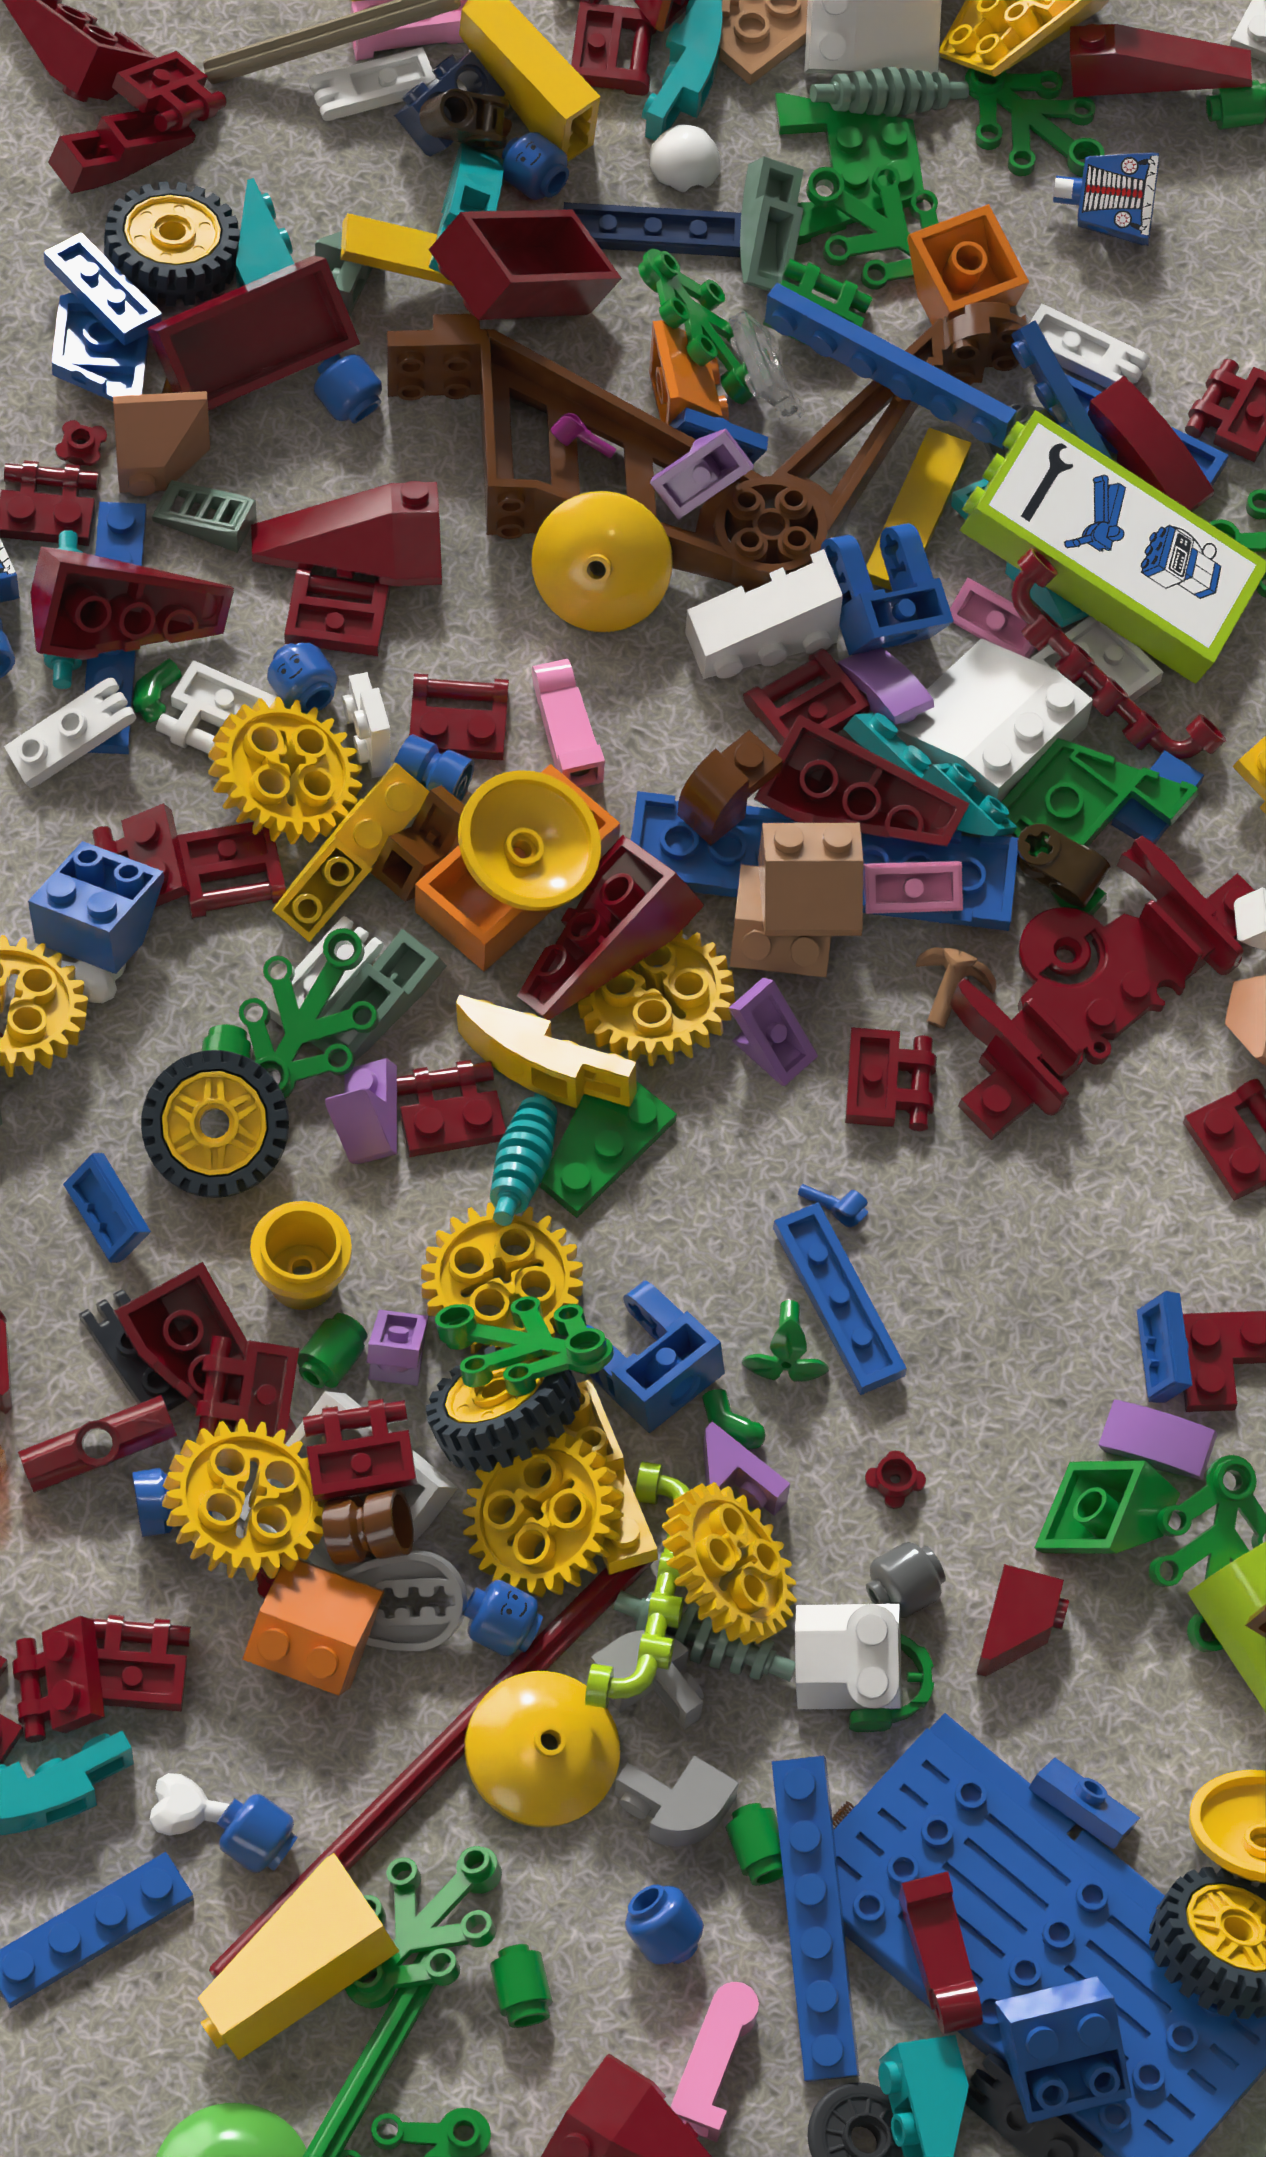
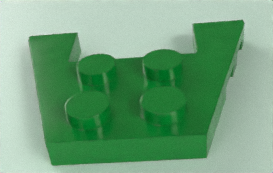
[775,93,924,245]
[1001,738,1198,916]

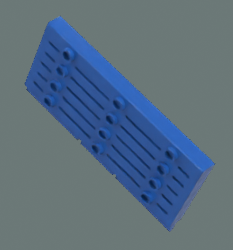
[834,1713,1266,2157]

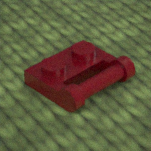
[571,2,657,96]
[284,568,391,656]
[743,648,870,746]
[409,673,509,760]
[178,821,286,919]
[1183,1078,1266,1201]

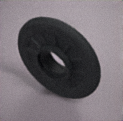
[807,2082,904,2157]

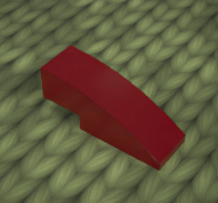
[48,109,196,194]
[1088,376,1214,512]

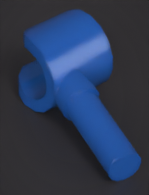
[798,1184,868,1227]

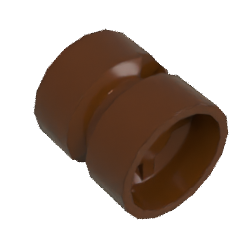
[322,1489,414,1566]

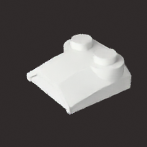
[795,1604,902,1709]

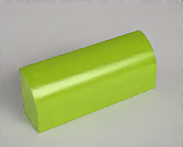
[1187,1541,1266,1712]

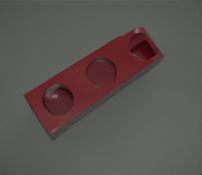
[898,1871,983,2035]

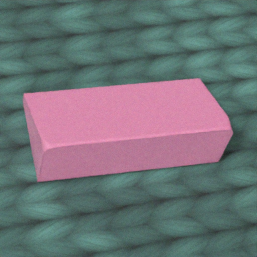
[950,578,1036,658]
[863,861,963,914]

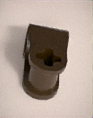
[419,89,510,150]
[1017,824,1111,908]

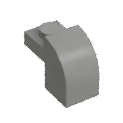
[590,1630,704,1730]
[615,1756,739,1847]

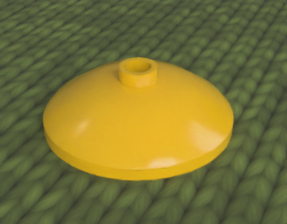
[531,491,673,632]
[458,770,601,911]
[465,1671,620,1827]
[1189,1770,1266,1883]

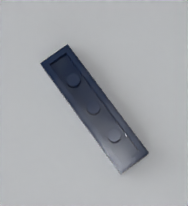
[563,202,741,257]

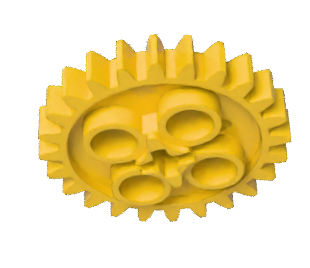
[208,697,362,844]
[577,929,736,1066]
[0,935,88,1077]
[421,1202,583,1355]
[162,1419,330,1581]
[462,1432,624,1598]
[662,1482,797,1645]

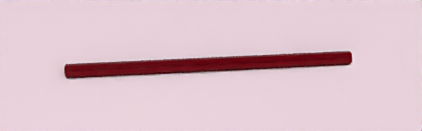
[209,1561,654,1979]

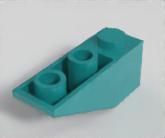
[236,178,295,288]
[878,2035,969,2157]

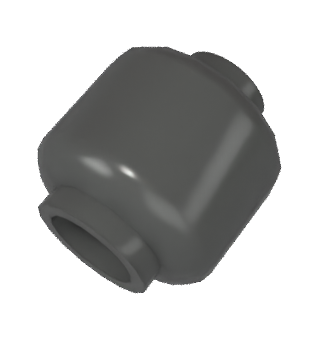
[866,1542,946,1618]

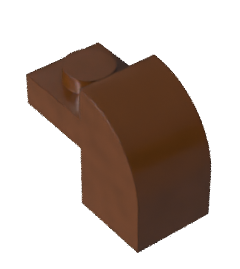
[677,730,783,846]
[370,785,465,902]

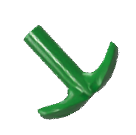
[742,1300,829,1382]

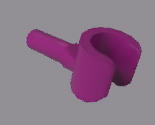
[551,413,616,459]

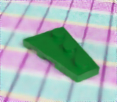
[540,1081,677,1218]

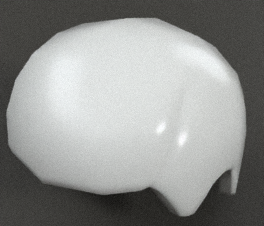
[650,125,721,192]

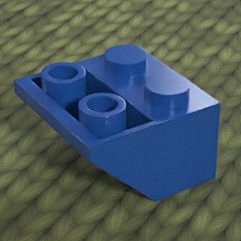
[28,841,164,974]
[995,1976,1132,2123]

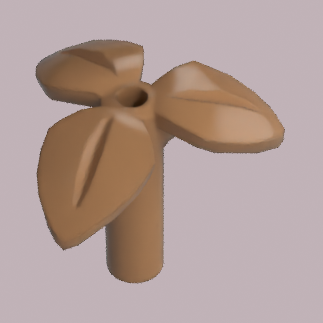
[916,947,997,1029]

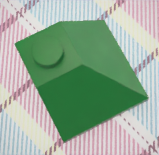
[1034,1461,1180,1554]

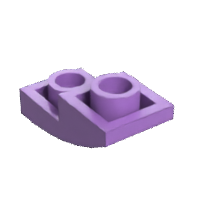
[838,648,934,725]
[1099,1399,1218,1480]

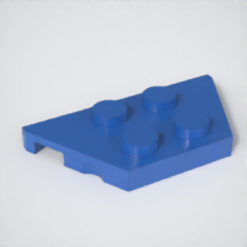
[52,292,150,401]

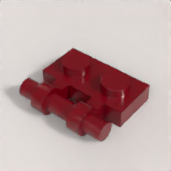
[112,51,227,132]
[1185,359,1266,463]
[0,460,99,546]
[92,803,190,907]
[845,1027,937,1131]
[397,1060,506,1157]
[195,1336,299,1444]
[303,1399,418,1502]
[90,1615,191,1712]
[12,1616,105,1743]

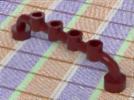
[1011,547,1226,760]

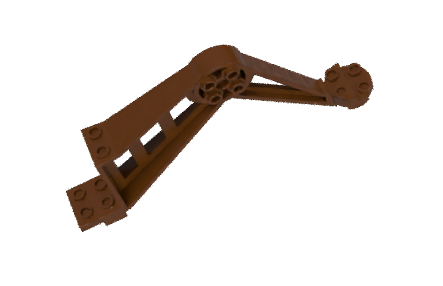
[387,302,1029,592]

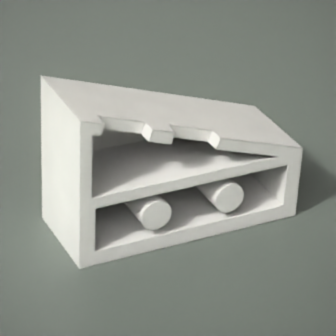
[685,549,843,679]

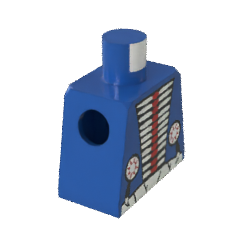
[1053,152,1159,246]

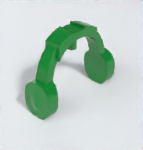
[849,1634,934,1732]

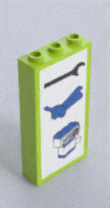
[959,410,1266,684]

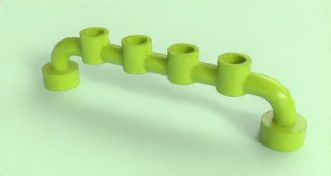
[585,1461,689,1708]

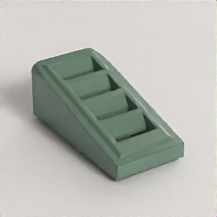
[152,480,257,553]

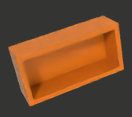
[415,764,620,972]

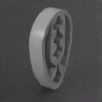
[341,1551,467,1651]

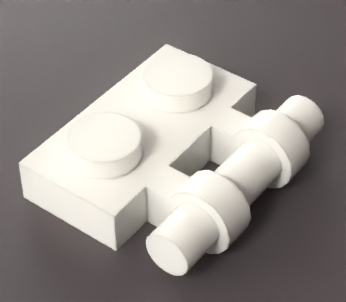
[156,660,276,761]

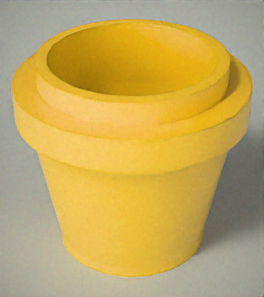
[250,1201,352,1310]

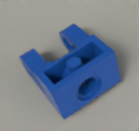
[821,523,954,656]
[587,1281,725,1433]

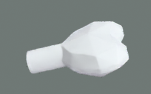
[61,960,126,1003]
[149,1773,229,1836]

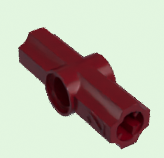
[18,1395,178,1493]

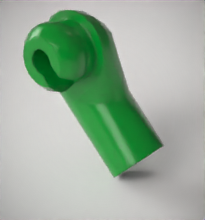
[132,658,182,723]
[702,1389,766,1450]

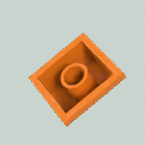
[907,204,1029,325]
[649,320,729,425]
[242,1559,384,1696]

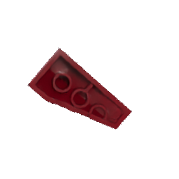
[2,0,157,102]
[1070,24,1252,97]
[251,481,442,586]
[30,546,234,660]
[754,714,970,847]
[517,835,705,1020]
[113,1262,297,1444]
[541,2054,712,2157]

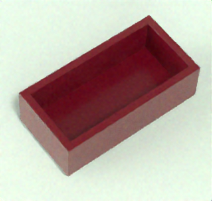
[428,209,622,320]
[147,255,360,411]

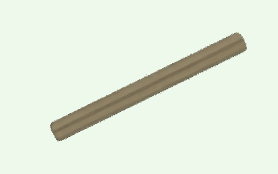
[203,0,461,84]

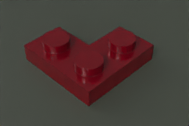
[1183,1311,1266,1412]

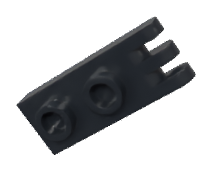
[79,1289,187,1412]
[965,2053,1103,2157]

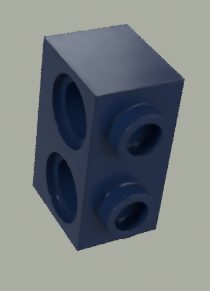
[394,51,506,157]

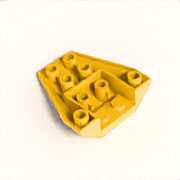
[939,0,1109,77]

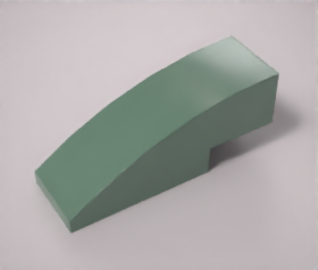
[740,156,804,292]
[311,929,447,1067]

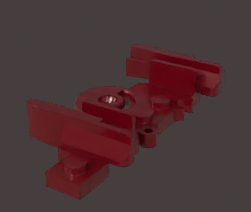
[950,836,1255,1140]

